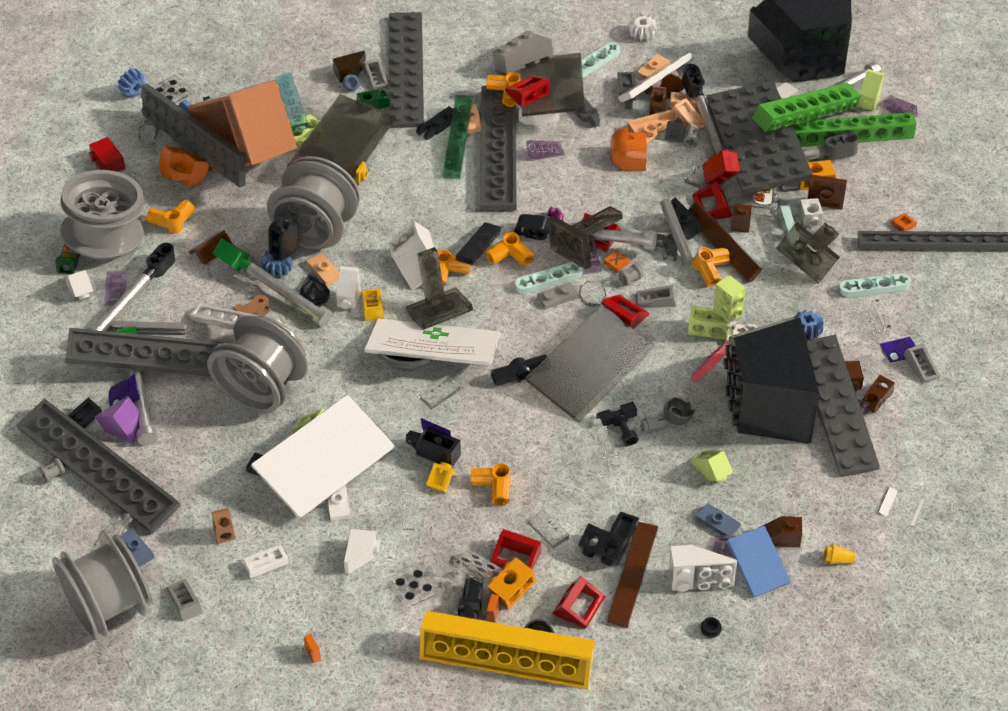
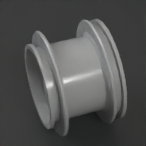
[267,156,360,249]
[60,170,145,260]
[207,316,308,414]
[52,531,152,640]

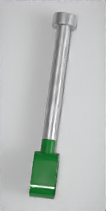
[212,238,332,327]
[117,326,158,446]

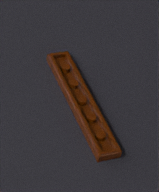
[689,201,763,282]
[607,521,658,628]

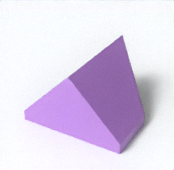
[95,396,139,444]

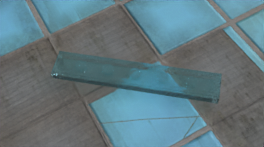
[275,73,309,132]

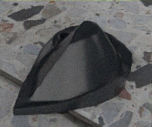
[300,274,330,305]

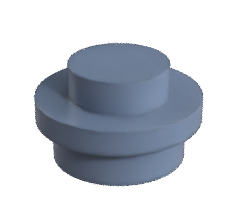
[343,74,360,92]

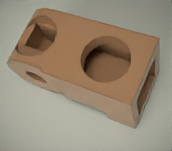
[233,295,269,316]
[211,508,236,544]

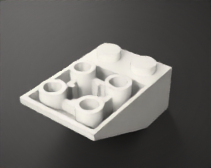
[388,221,440,290]
[669,545,737,592]

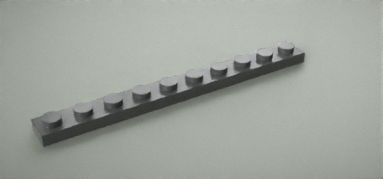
[857,231,1008,250]

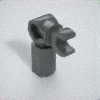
[655,234,678,261]

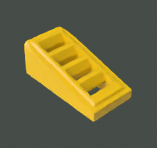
[361,288,384,321]

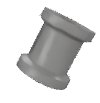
[683,125,700,147]
[618,263,643,286]
[39,458,66,483]

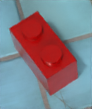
[88,137,125,172]
[702,149,740,185]

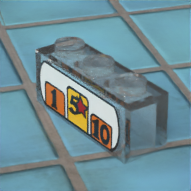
[751,187,779,220]

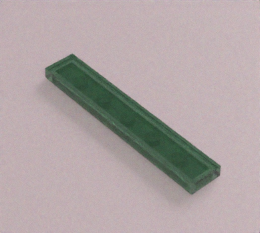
[443,95,473,179]

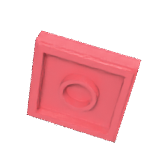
[691,340,728,382]

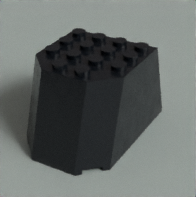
[747,0,852,82]
[723,317,819,443]

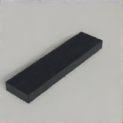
[456,222,501,265]

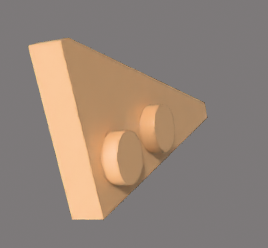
[627,109,679,144]

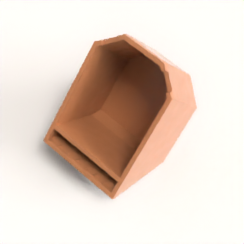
[188,80,297,173]

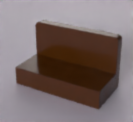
[644,70,684,100]
[188,230,233,265]

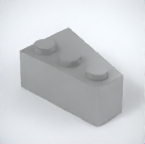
[493,31,554,74]

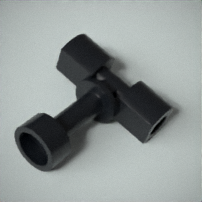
[596,401,639,447]

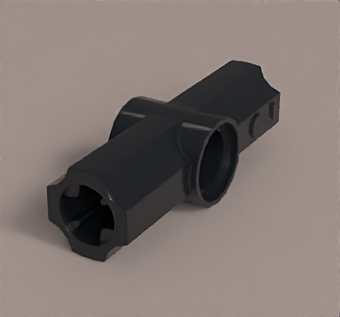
[491,354,551,386]
[458,576,484,619]

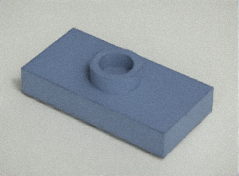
[695,503,741,539]
[119,528,155,567]

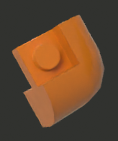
[610,127,647,171]
[159,145,209,187]

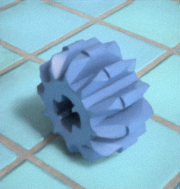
[117,68,147,98]
[261,251,292,278]
[794,309,824,340]

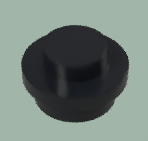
[700,617,722,638]

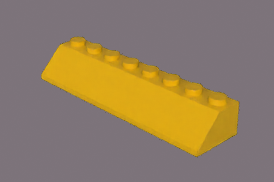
[419,611,595,689]

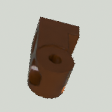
[649,87,667,115]
[861,375,895,413]

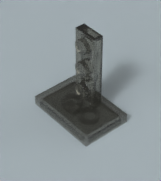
[548,206,623,270]
[776,222,840,284]
[406,247,473,330]

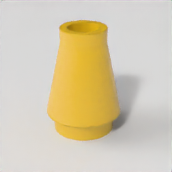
[823,544,856,564]

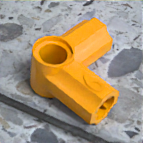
[486,72,521,107]
[146,199,195,234]
[485,232,535,267]
[691,248,730,287]
[430,250,471,287]
[471,463,511,506]

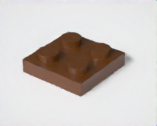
[807,174,847,210]

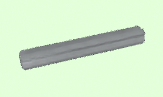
[660,198,693,266]
[112,321,187,334]

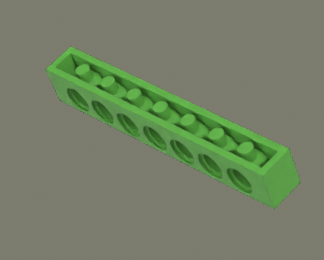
[752,82,861,132]
[792,112,917,147]

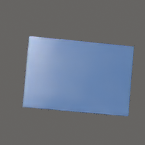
[726,526,791,598]

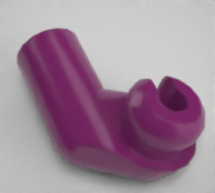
[547,207,564,225]

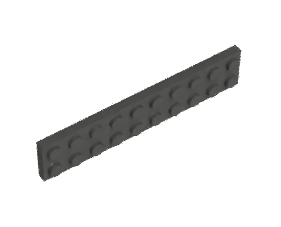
[389,12,424,128]
[141,84,246,188]
[481,86,517,210]
[16,398,181,534]

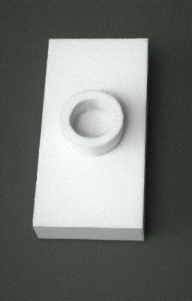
[327,485,351,521]
[242,544,289,579]

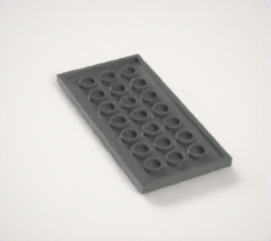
[706,80,812,195]

